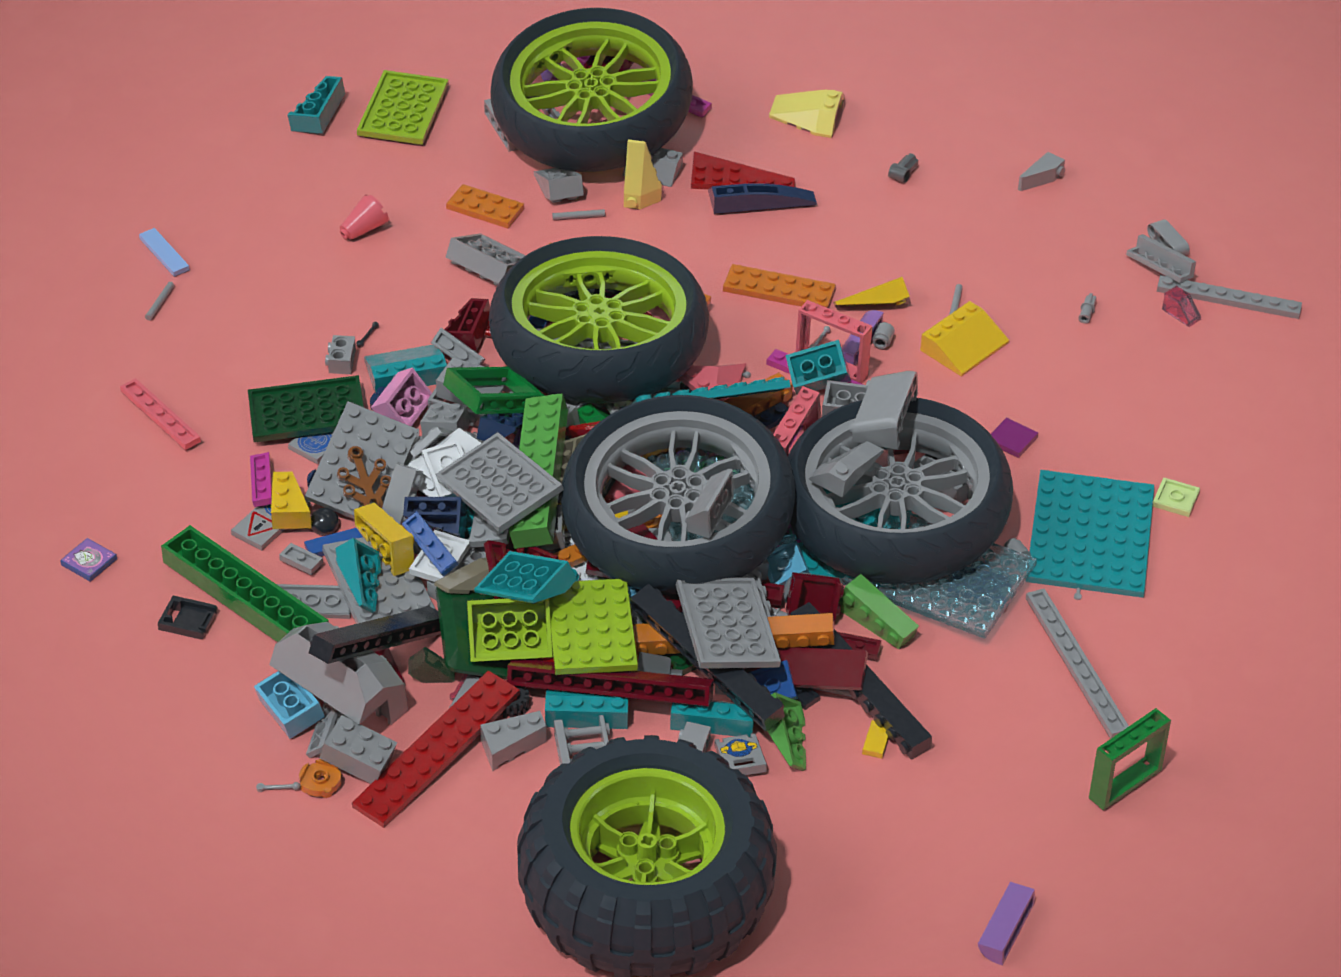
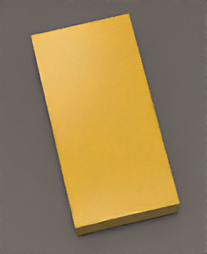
[862,720,888,759]

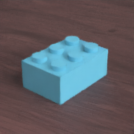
[254,671,325,739]

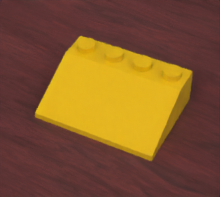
[920,301,1009,377]

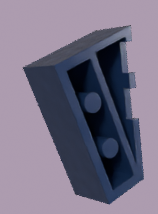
[403,497,467,539]

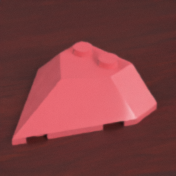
[676,363,746,401]

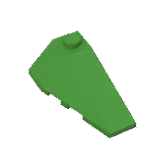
[768,692,806,771]

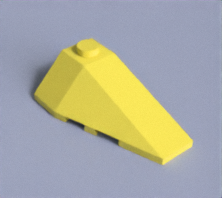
[624,139,662,209]

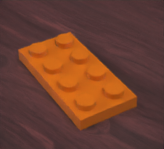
[446,184,524,229]

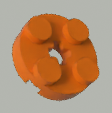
[299,759,342,798]

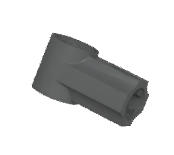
[888,153,919,183]

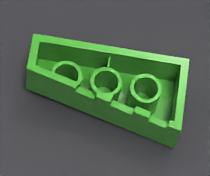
[838,574,919,649]

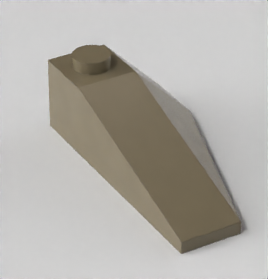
[434,558,489,595]

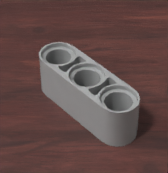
[1147,219,1190,255]

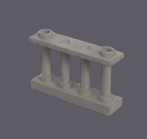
[554,715,610,765]

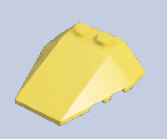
[769,89,845,138]

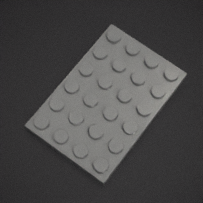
[304,401,419,519]
[435,432,564,533]
[322,537,435,624]
[676,578,781,668]

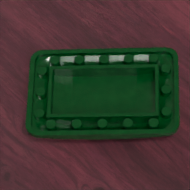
[435,586,512,679]

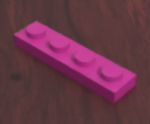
[250,452,272,507]

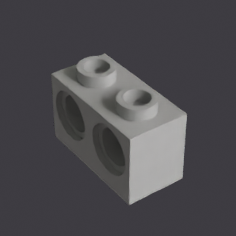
[325,335,356,374]

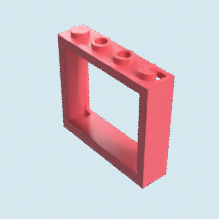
[795,300,872,383]
[773,386,821,456]

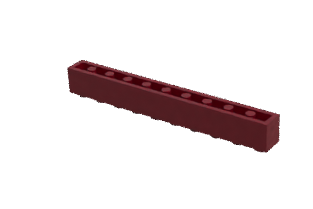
[507,659,714,706]

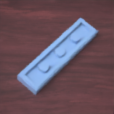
[139,228,190,277]

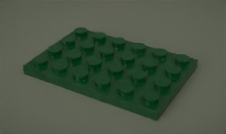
[248,375,364,443]

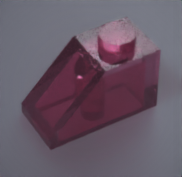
[1162,285,1201,327]

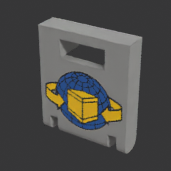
[714,733,766,775]

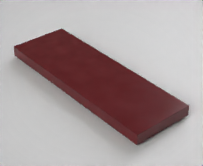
[745,647,868,690]

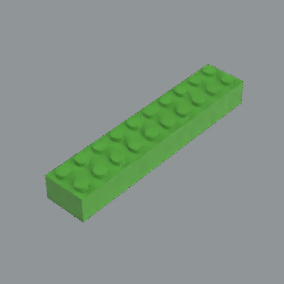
[509,393,568,549]

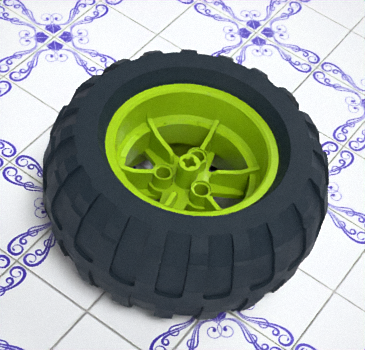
[517,735,777,977]

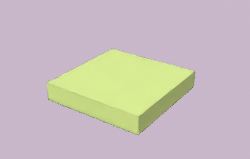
[1152,477,1200,517]

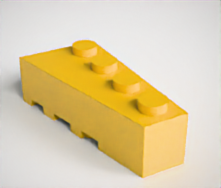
[354,503,415,576]

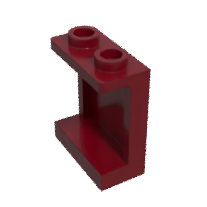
[785,572,844,621]

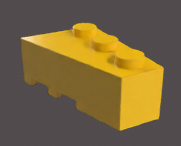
[271,471,312,529]

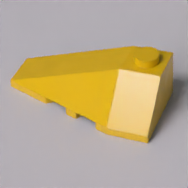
[833,277,910,306]

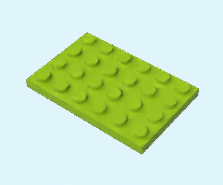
[357,70,449,145]
[549,579,638,675]

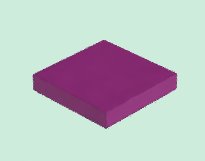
[991,417,1038,458]

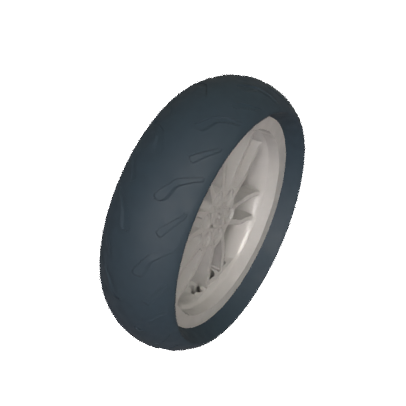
[561,395,795,595]
[788,398,1013,584]

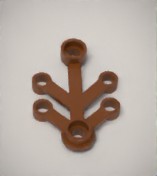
[337,446,391,508]

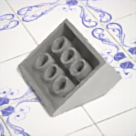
[446,233,526,286]

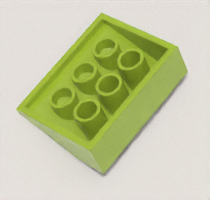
[467,598,553,662]

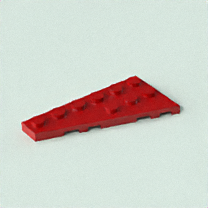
[691,151,795,190]

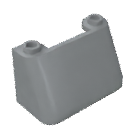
[850,371,918,450]

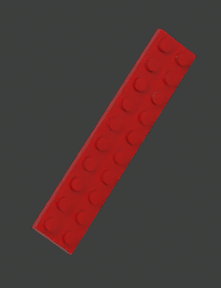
[352,670,520,828]

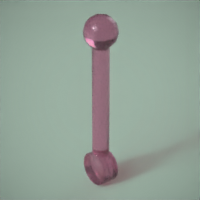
[450,673,469,701]

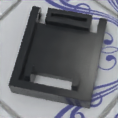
[158,595,218,639]

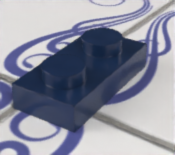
[753,402,789,430]

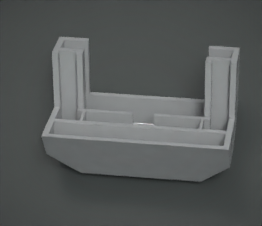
[269,622,408,725]

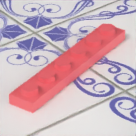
[120,378,201,450]

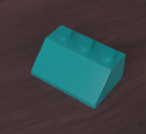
[785,340,851,394]

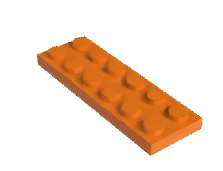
[723,264,836,308]

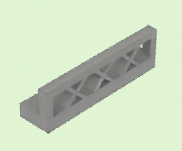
[1126,234,1196,283]
[306,702,348,758]

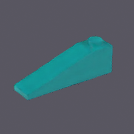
[335,538,381,613]

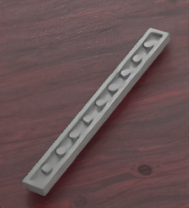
[1026,588,1129,739]

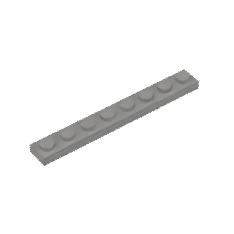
[1157,275,1302,319]

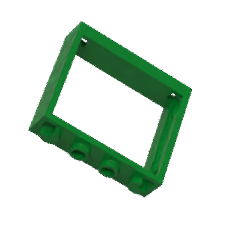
[443,367,545,414]
[1089,708,1171,810]

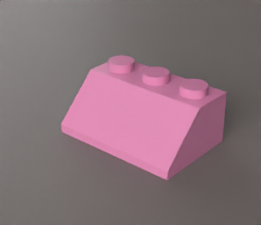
[371,367,432,426]

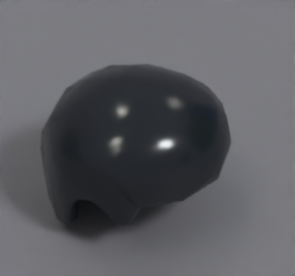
[311,508,339,535]

